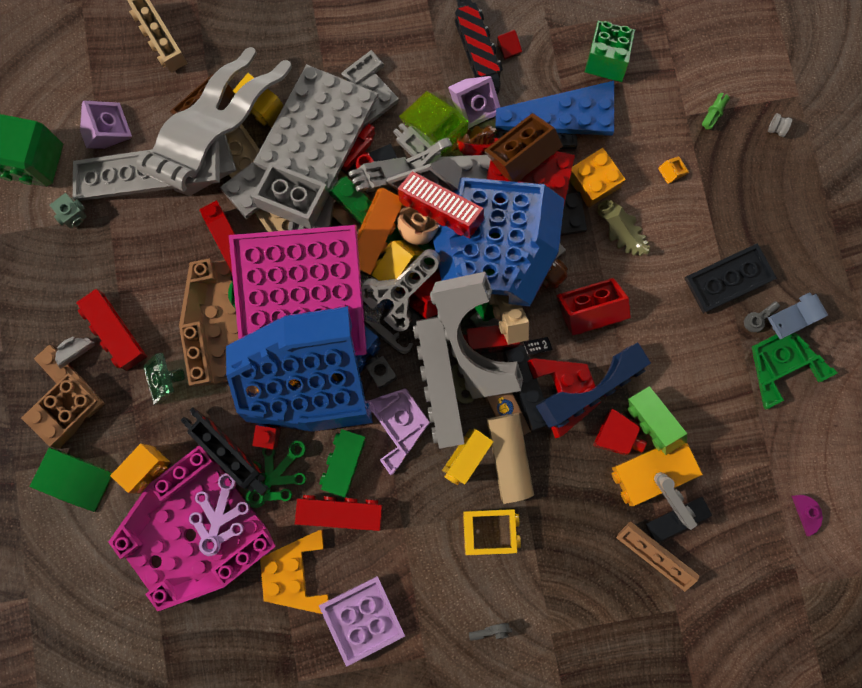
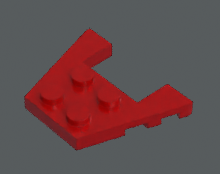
[527,358,601,439]

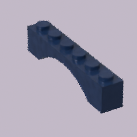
[536,342,651,428]

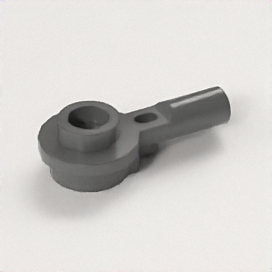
[744,301,780,332]
[469,623,512,641]

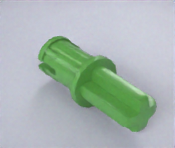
[702,93,730,130]

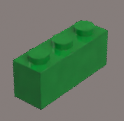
[319,429,367,498]

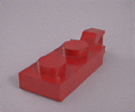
[342,123,375,172]

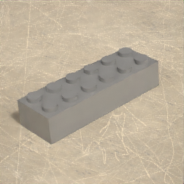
[413,316,464,449]

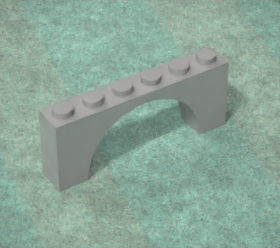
[430,272,523,399]

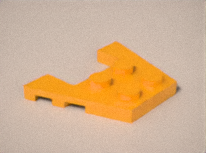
[260,530,329,614]

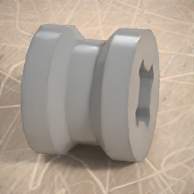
[768,113,792,137]

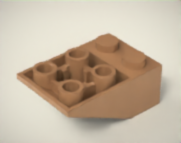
[21,373,98,449]

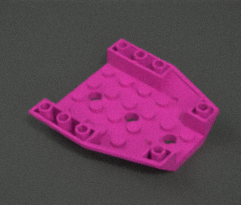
[108,445,276,612]

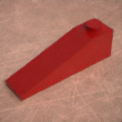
[199,200,236,272]

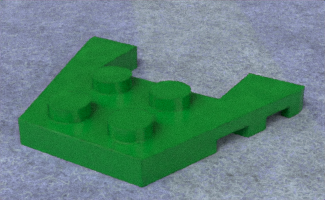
[752,332,838,410]

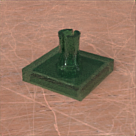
[143,353,185,405]

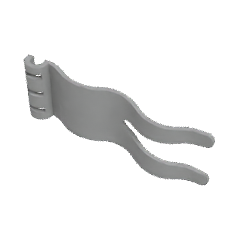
[136,47,292,192]

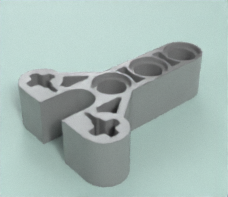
[361,249,440,331]

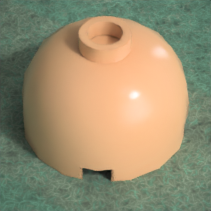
[397,207,439,245]

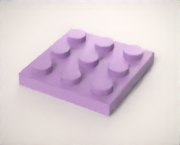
[319,576,405,667]

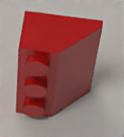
[557,278,631,335]

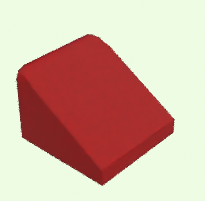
[497,30,522,60]

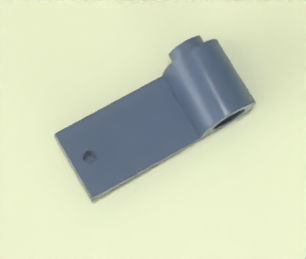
[768,292,828,339]

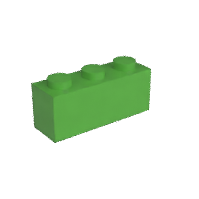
[628,386,687,455]

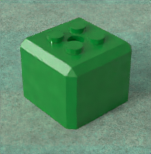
[0,114,64,187]

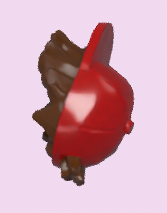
[452,125,497,156]

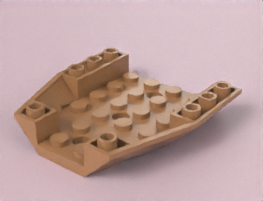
[179,258,238,386]

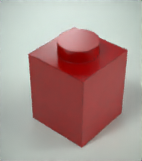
[252,424,281,449]

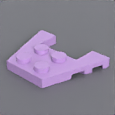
[366,389,430,475]

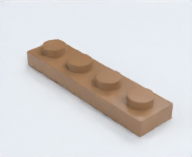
[34,345,105,418]
[616,521,700,592]

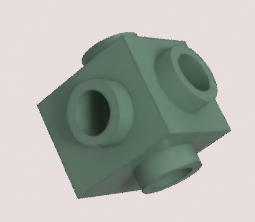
[50,193,87,229]

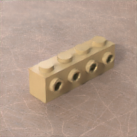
[127,0,188,72]
[489,294,529,345]

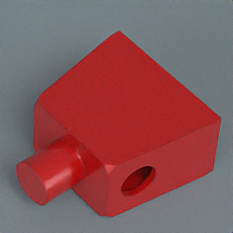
[593,409,647,455]

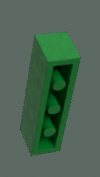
[329,176,401,245]

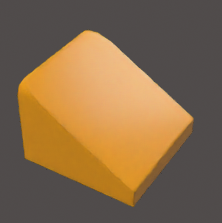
[658,156,689,184]

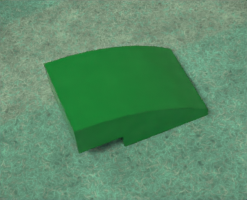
[29,447,112,512]

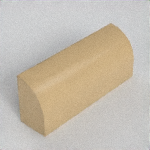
[486,412,534,504]

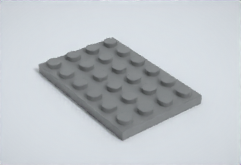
[254,64,378,191]

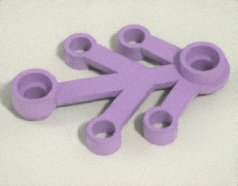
[189,473,250,556]

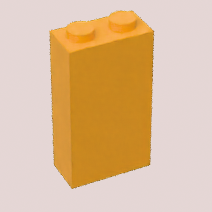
[611,443,703,506]

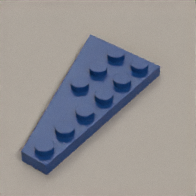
[495,81,614,136]

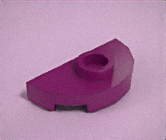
[792,495,823,536]

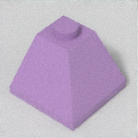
[448,76,500,129]
[80,101,132,149]

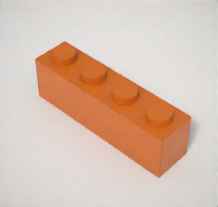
[357,188,404,275]

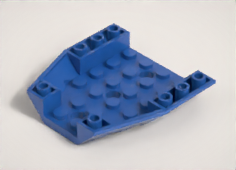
[433,177,565,306]
[226,306,373,432]

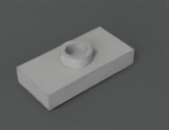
[341,50,384,85]

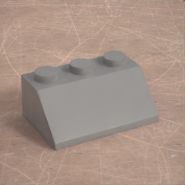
[386,157,463,191]

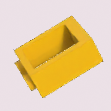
[442,429,494,485]
[463,509,521,555]

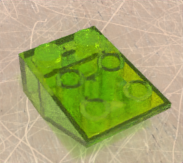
[399,91,469,156]

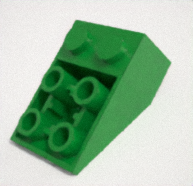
[584,20,635,82]

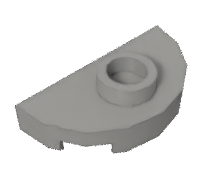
[55,337,95,369]

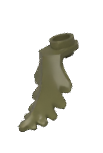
[597,199,650,256]

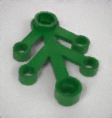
[245,441,307,508]

